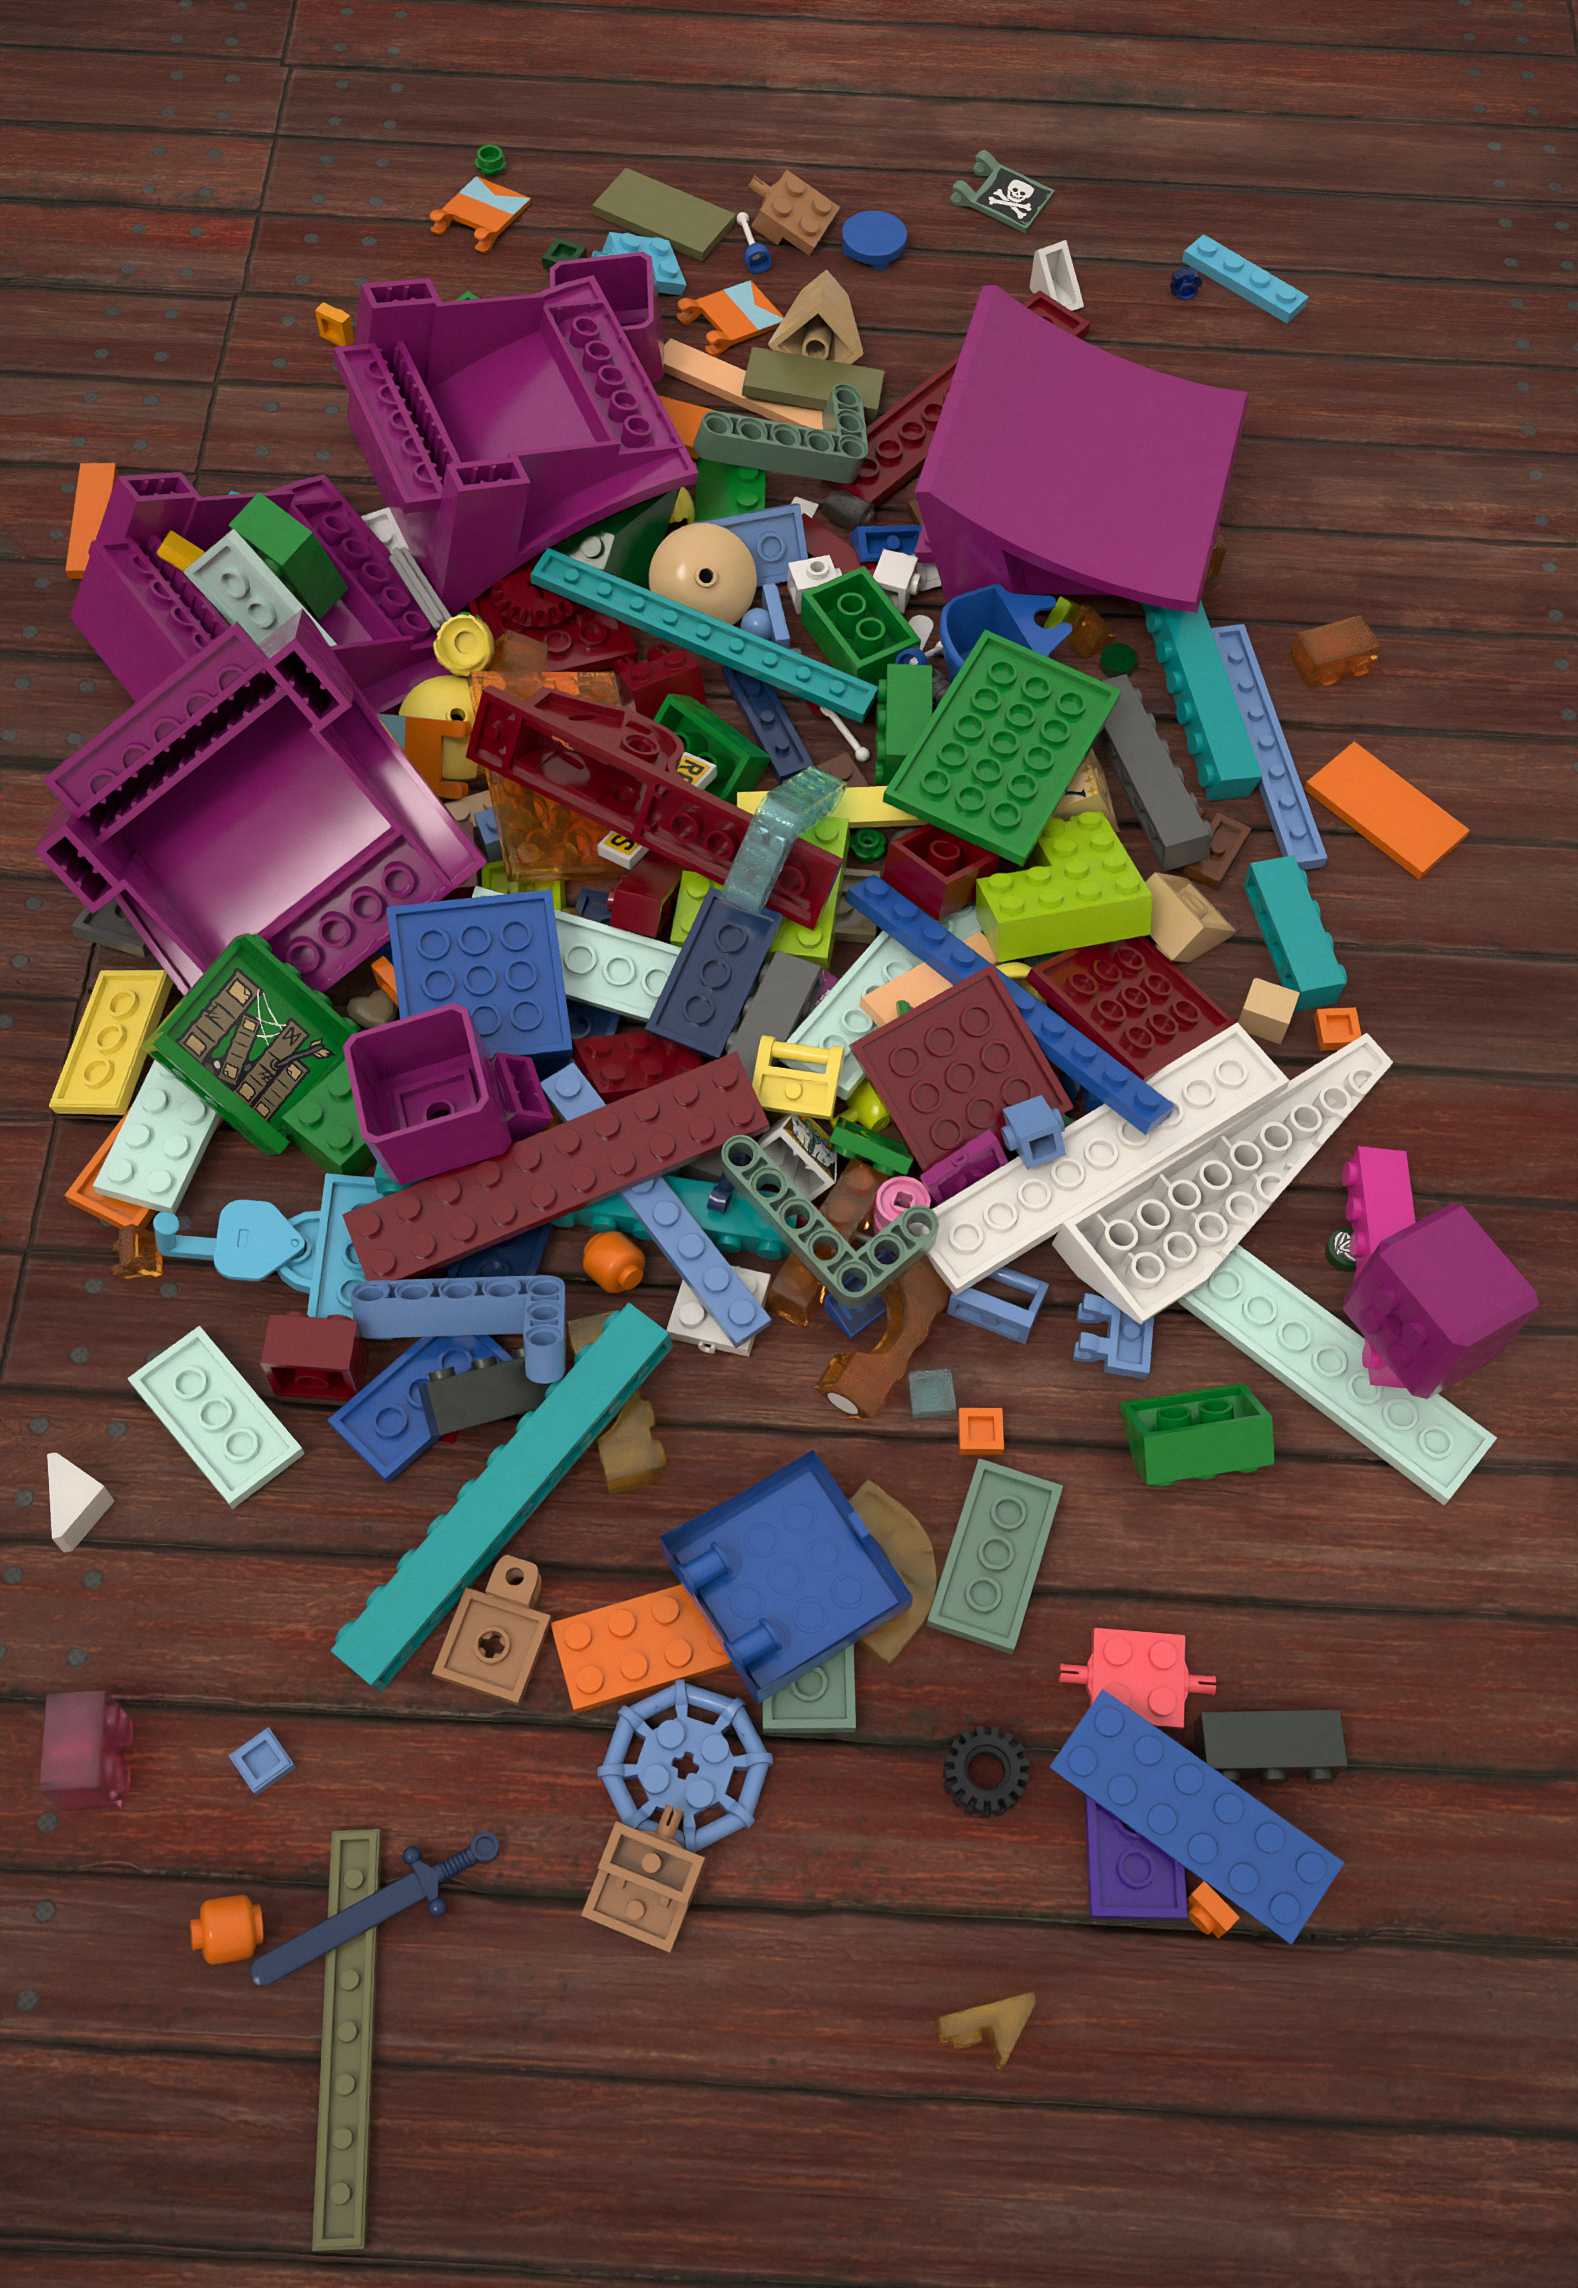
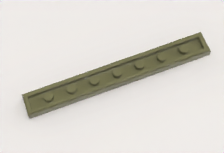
[312,1829,382,2252]

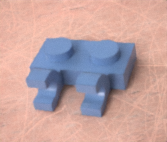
[1073,1293,1154,1380]

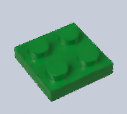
[829,1116,913,1177]

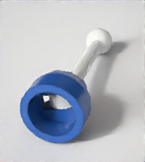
[737,212,772,274]
[895,641,944,665]

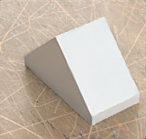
[1030,240,1084,311]
[47,1452,115,1553]

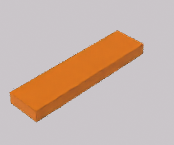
[65,463,118,579]

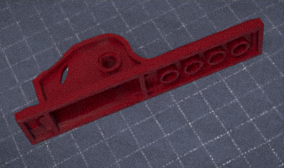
[465,685,844,931]

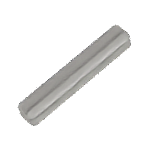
[389,547,452,631]

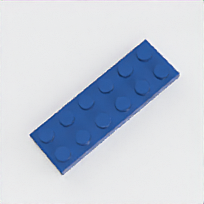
[1049,1689,1345,1945]

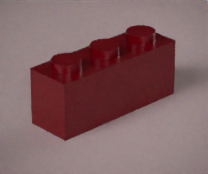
[607,852,690,938]

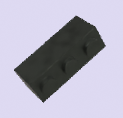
[418,1348,551,1436]
[1193,1710,1347,1785]

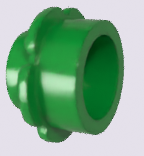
[475,145,506,176]
[849,828,886,864]

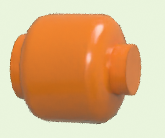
[583,1231,645,1294]
[190,1895,263,1965]

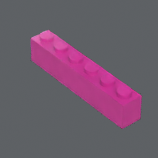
[1341,1146,1416,1388]

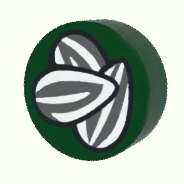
[1325,1228,1357,1272]

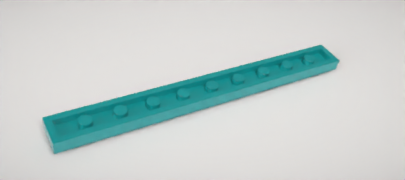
[531,548,878,723]

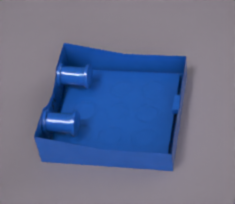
[386,889,573,1061]
[660,1449,913,1704]

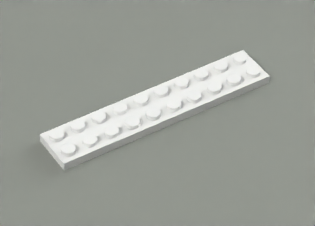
[907,1023,1290,1296]

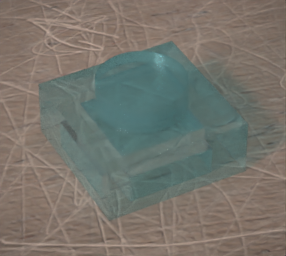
[907,1369,957,1419]

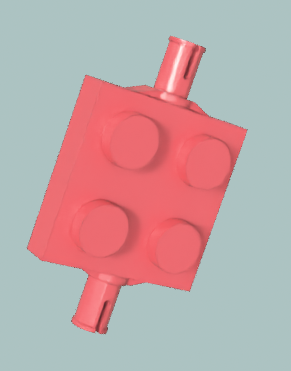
[1059,1628,1216,1730]

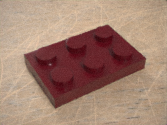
[572,1032,705,1104]

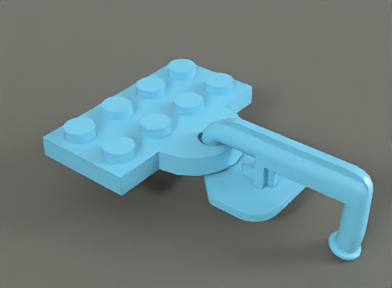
[153,1173,393,1340]

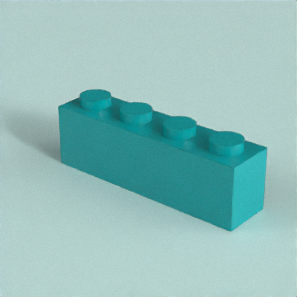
[1243,855,1347,1012]

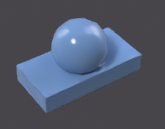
[741,583,790,650]

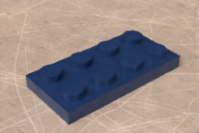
[645,887,784,1060]

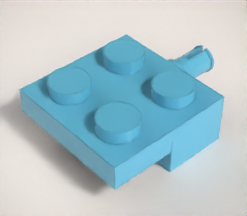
[591,232,686,295]

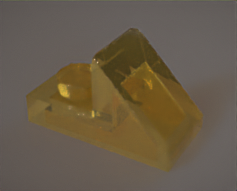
[935,1992,1036,2071]

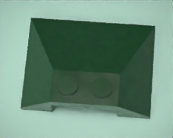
[544,488,681,588]

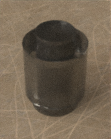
[822,490,877,533]

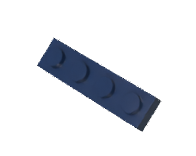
[722,666,814,785]

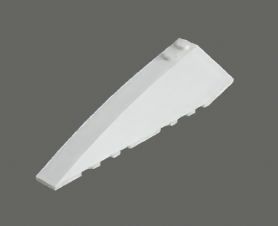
[1052,1033,1393,1325]

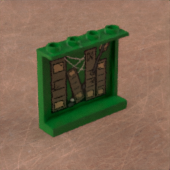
[141,932,362,1156]

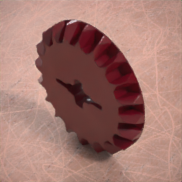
[491,551,581,627]

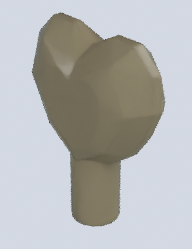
[346,989,398,1029]

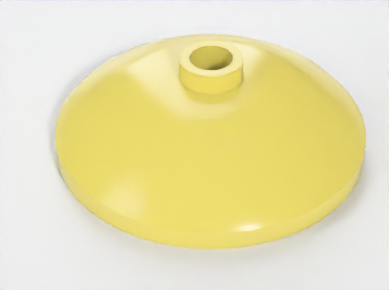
[399,675,491,782]

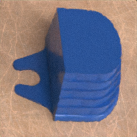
[939,583,1072,683]

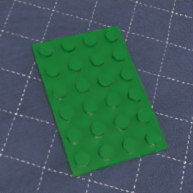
[882,629,1122,867]

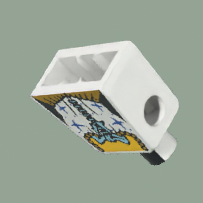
[757,1114,837,1202]

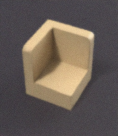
[1238,978,1300,1044]

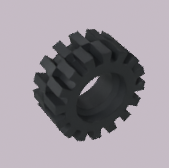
[942,1725,1030,1819]

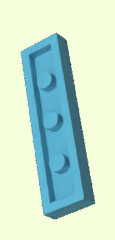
[1182,234,1309,324]

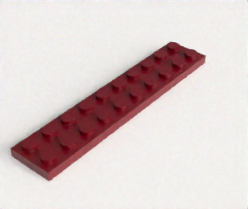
[822,290,1090,513]
[342,1051,770,1286]

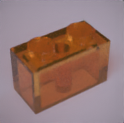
[1289,615,1381,689]

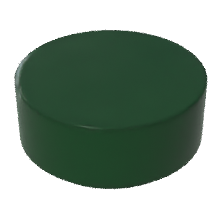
[1099,643,1137,678]

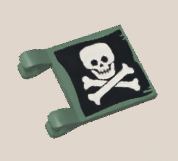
[950,150,1055,233]

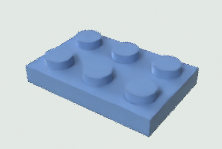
[693,503,808,587]

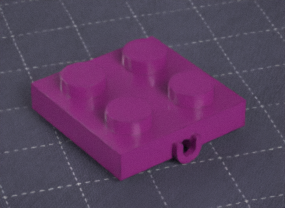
[920,1129,1009,1207]

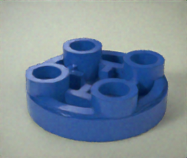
[842,210,907,270]

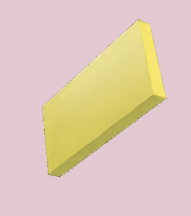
[49,970,173,1115]

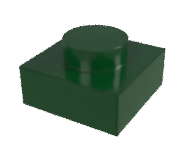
[542,237,587,270]

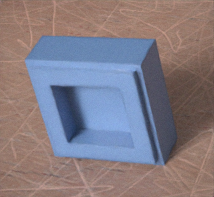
[229,1727,296,1797]

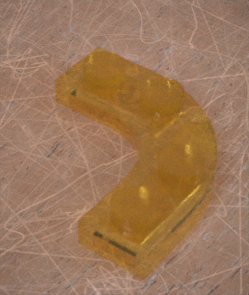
[849,1479,937,1667]

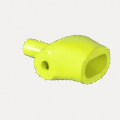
[829,1077,891,1132]

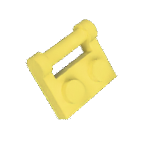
[752,1035,845,1120]

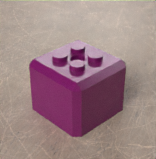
[550,252,665,383]
[343,1003,512,1185]
[1343,1203,1539,1399]

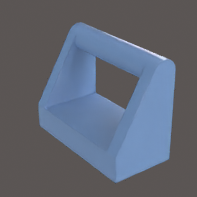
[947,1266,1050,1344]

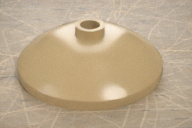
[649,523,757,625]

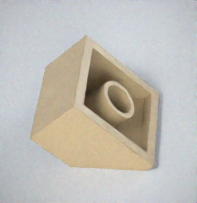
[1145,872,1236,962]

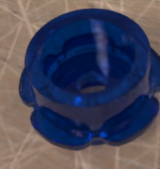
[1170,267,1202,299]

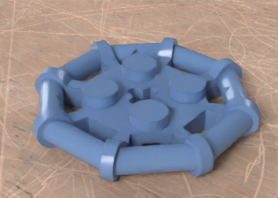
[597,1679,773,1854]

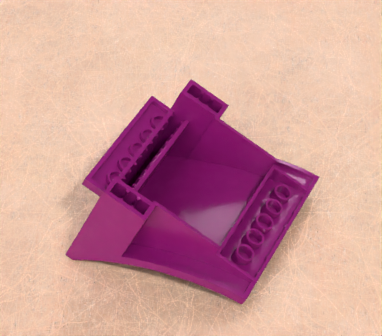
[333,275,699,617]
[914,285,1249,613]
[69,472,483,715]
[33,608,487,996]

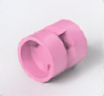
[873,1176,931,1236]

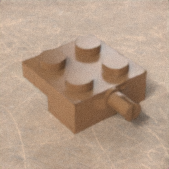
[748,169,840,256]
[581,1804,708,1953]

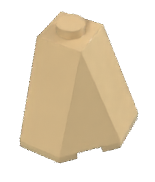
[768,269,863,364]

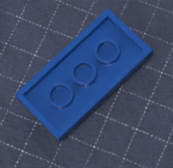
[327,1335,513,1484]

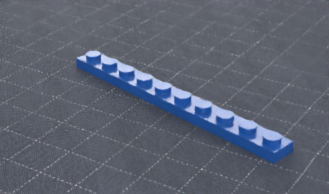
[845,874,1175,1135]

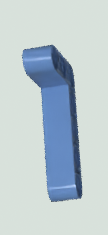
[350,1275,567,1384]

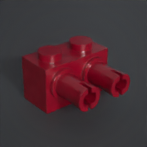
[613,644,707,720]

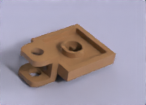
[432,1555,552,1706]

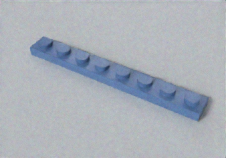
[1211,624,1328,870]
[540,1062,772,1348]

